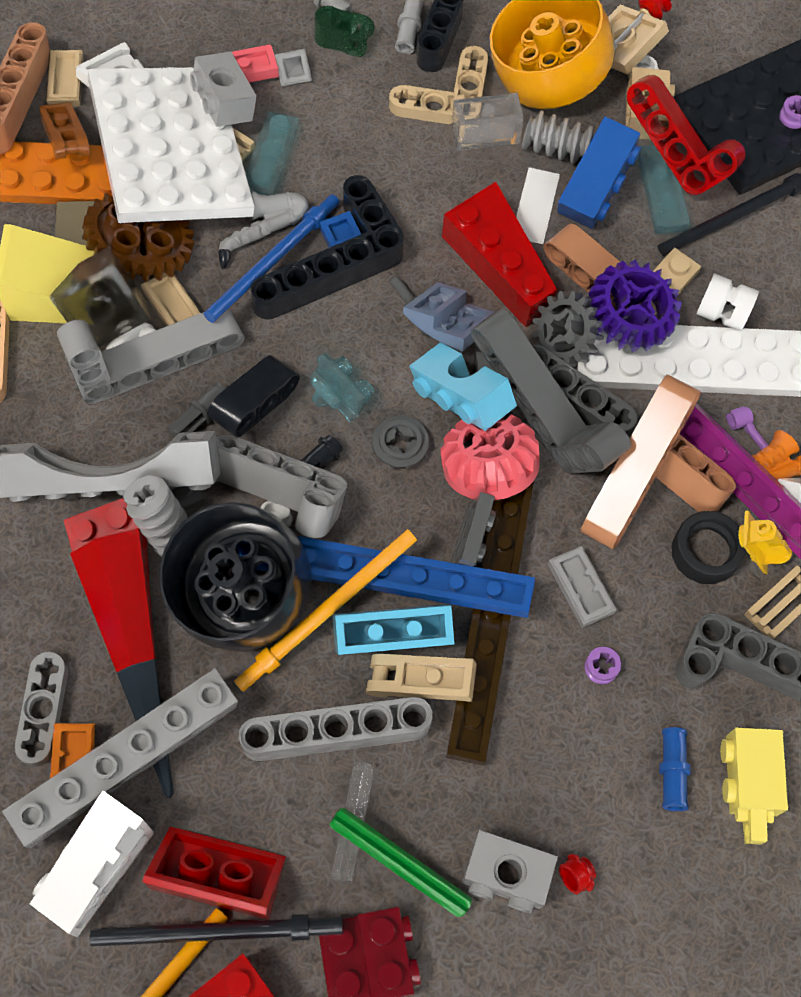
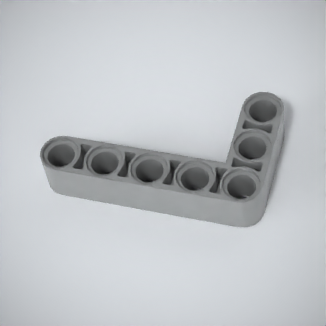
[57,308,245,404]

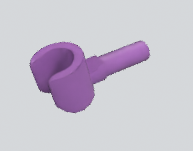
[726,407,768,450]

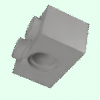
[190,52,256,127]
[462,830,558,913]

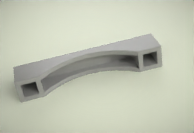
[0,431,221,502]

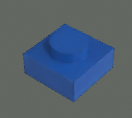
[319,211,361,248]

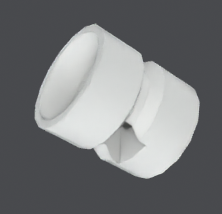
[696,273,759,331]

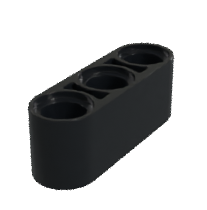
[417,0,464,73]
[207,355,300,438]

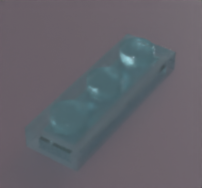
[246,111,300,196]
[637,145,690,234]

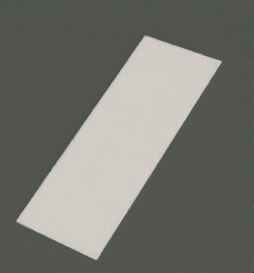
[516,168,560,244]

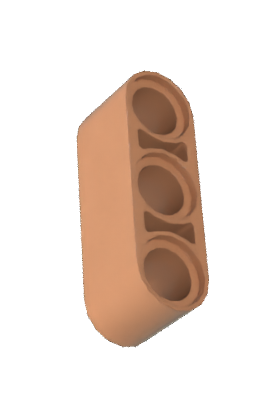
[544,224,620,308]
[656,434,736,512]

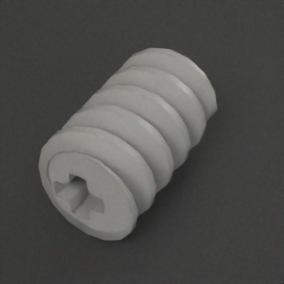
[522,110,594,164]
[123,475,189,556]

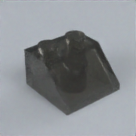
[50,246,150,347]

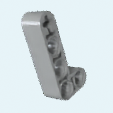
[216,435,348,538]

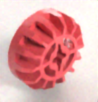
[440,414,540,500]

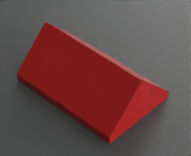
[143,826,286,920]

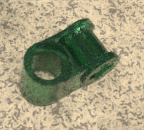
[314,5,375,57]

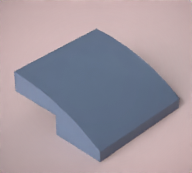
[403,282,494,351]

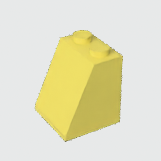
[0,224,105,325]

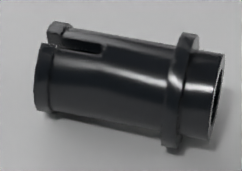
[299,435,343,469]

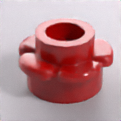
[559,854,596,894]

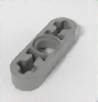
[15,652,68,767]

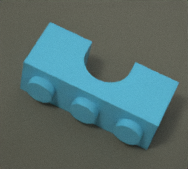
[409,342,517,431]

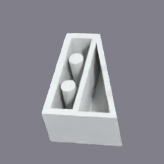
[30,791,154,937]

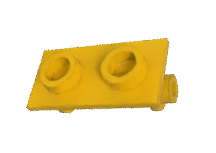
[739,511,792,574]

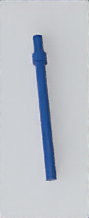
[204,194,340,323]

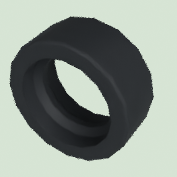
[671,511,746,585]

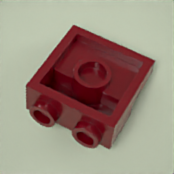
[319,907,421,997]

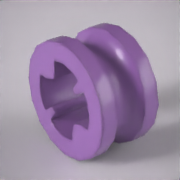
[779,95,801,129]
[584,647,621,684]

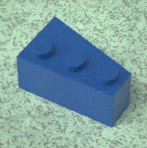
[558,116,642,229]

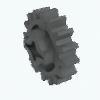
[531,291,604,367]

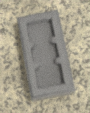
[547,546,617,628]

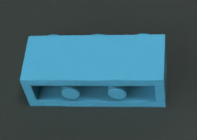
[332,604,454,655]

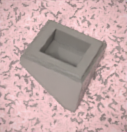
[274,49,312,87]

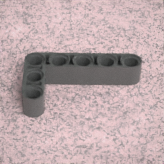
[471,308,631,473]

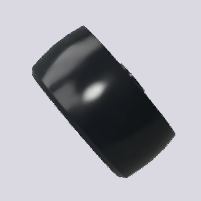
[159,502,312,651]

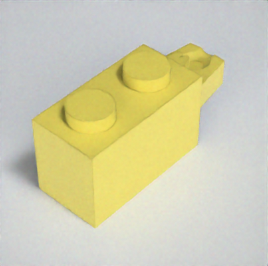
[720,728,788,845]

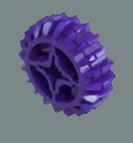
[588,259,682,353]

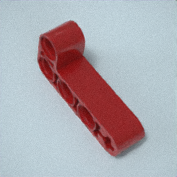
[627,75,745,195]

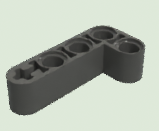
[510,344,637,438]
[675,613,801,702]

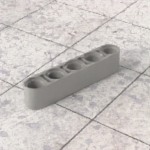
[238,697,432,761]

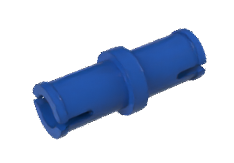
[659,727,691,812]

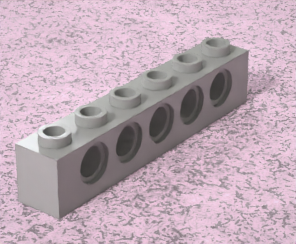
[2,668,238,849]

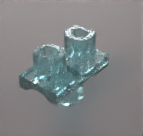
[310,353,374,422]

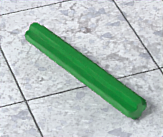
[330,808,472,917]

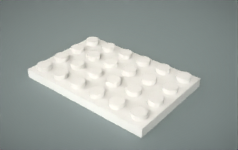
[88,67,255,223]

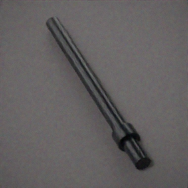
[658,173,801,257]
[90,914,343,947]

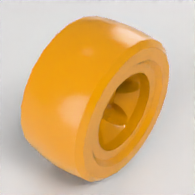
[490,0,615,109]

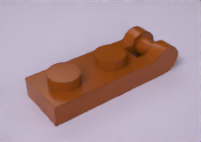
[39,102,90,159]

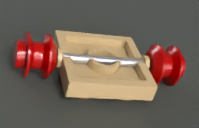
[606,0,672,77]

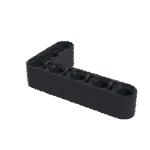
[251,175,404,320]

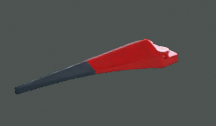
[63,498,174,798]

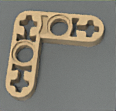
[389,46,488,126]

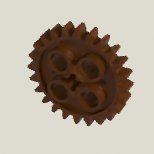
[82,193,195,282]

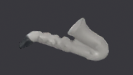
[218,191,309,269]

